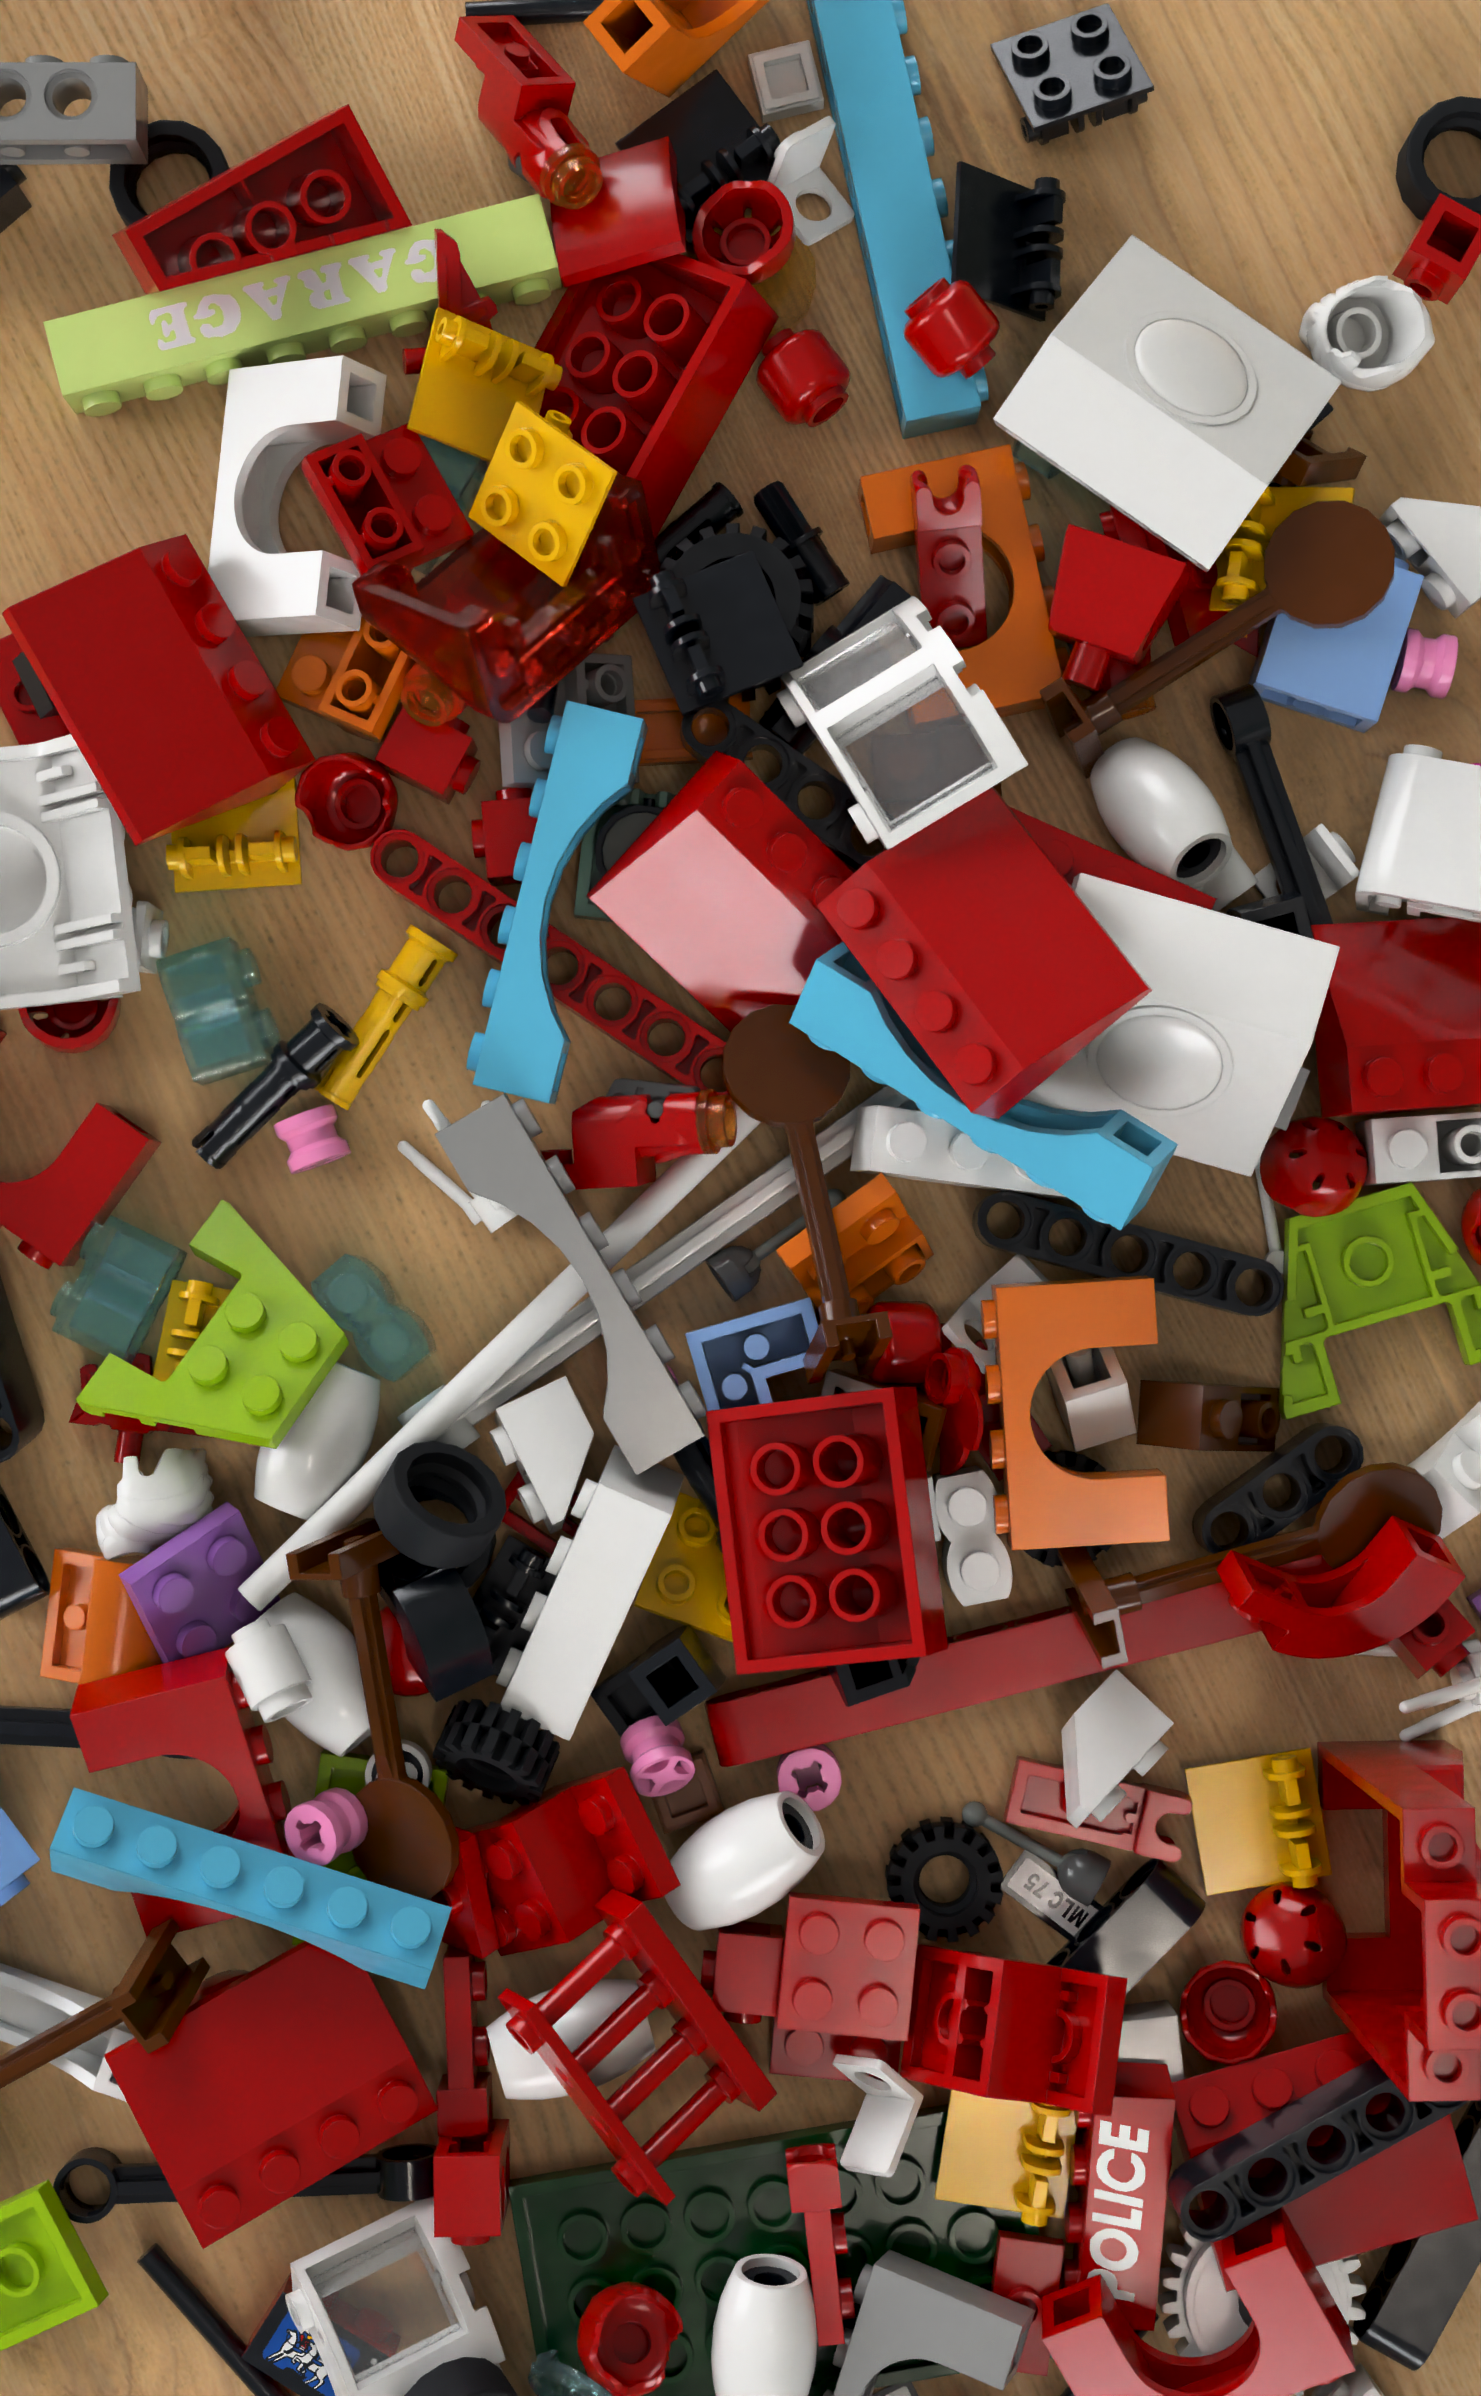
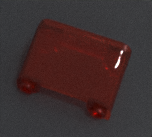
[351,473,660,723]

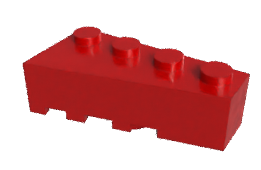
[112,104,412,294]

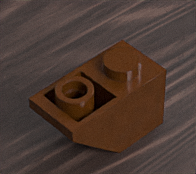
[1136,1380,1280,1452]

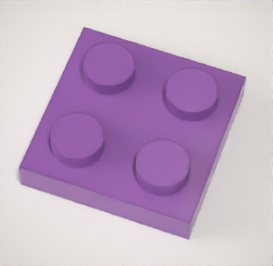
[119,1501,281,1663]

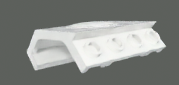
[993,235,1342,573]
[0,734,141,1010]
[1023,873,1340,1177]

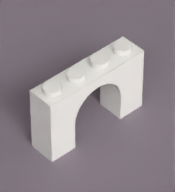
[208,355,387,637]

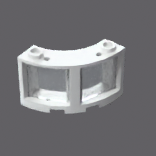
[776,596,1029,850]
[285,2196,506,2396]

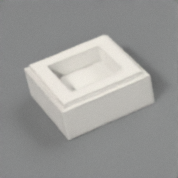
[748,40,824,123]

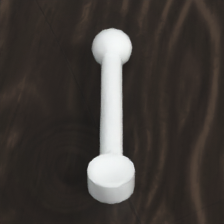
[1255,1156,1284,1275]

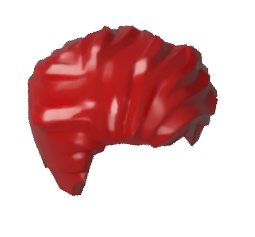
[577,2282,683,2396]

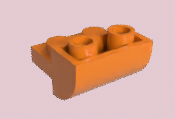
[276,593,435,743]
[776,1173,934,1315]
[40,1548,163,1685]

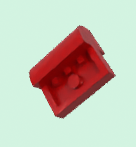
[301,423,474,587]

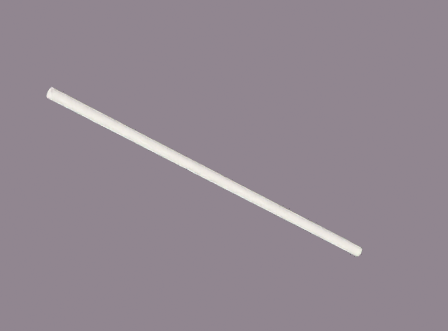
[238,1103,761,1611]

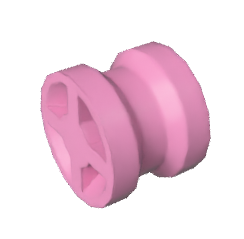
[1390,628,1458,699]
[273,1104,351,1174]
[620,1715,696,1797]
[777,1744,842,1811]
[284,1787,368,1866]

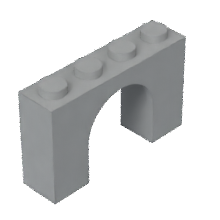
[823,2249,1035,2396]

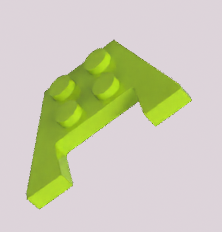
[1279,1182,1481,1420]
[76,1200,349,1449]

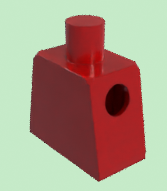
[1048,524,1190,692]

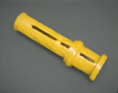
[314,923,458,1110]

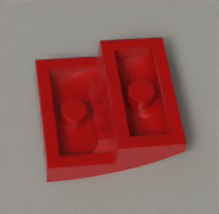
[550,136,686,287]

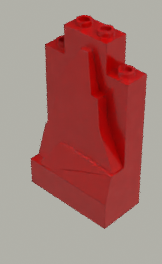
[1317,1740,1481,2102]

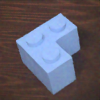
[685,1297,819,1411]

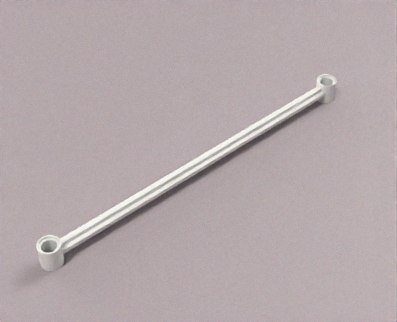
[397,846,1259,1449]

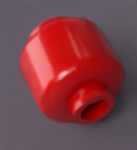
[903,277,1000,379]
[756,328,851,427]
[854,1301,952,1385]

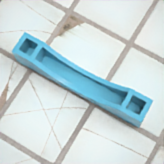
[466,700,648,1104]
[789,942,1178,1231]
[49,1787,452,1990]

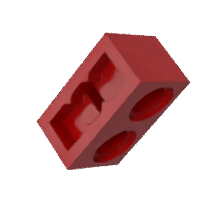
[433,2119,510,2246]

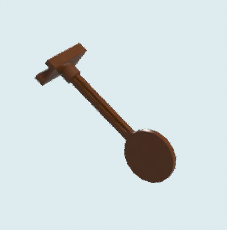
[1039,501,1395,779]
[722,1004,893,1384]
[1057,1462,1443,1669]
[286,1518,459,1900]
[0,1918,210,2089]

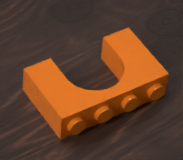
[583,0,769,98]
[857,444,1071,735]
[981,1275,1170,1551]

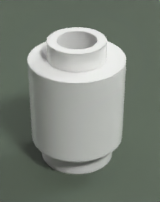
[225,1618,313,1723]

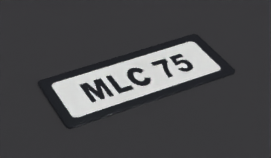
[1001,1850,1102,1940]

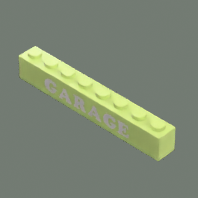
[43,194,562,417]

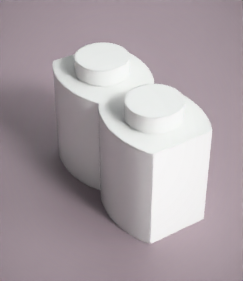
[932,1465,1013,1607]

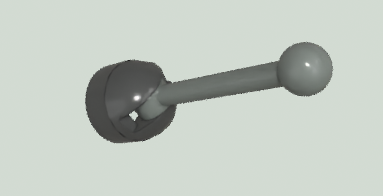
[706,1189,846,1302]
[962,1801,1111,1907]

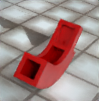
[1216,1515,1466,1659]

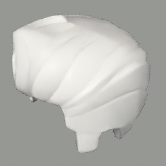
[1299,275,1435,392]
[96,1448,214,1560]

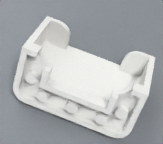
[1355,744,1481,923]

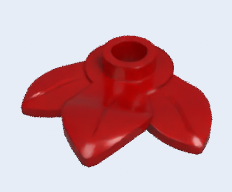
[919,1347,984,1475]

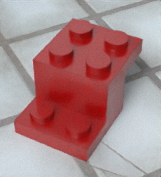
[464,1766,681,1956]
[769,1891,920,2082]
[900,1944,1128,2116]

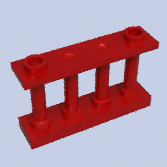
[497,1888,778,2206]

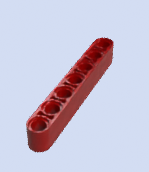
[370,829,733,1105]

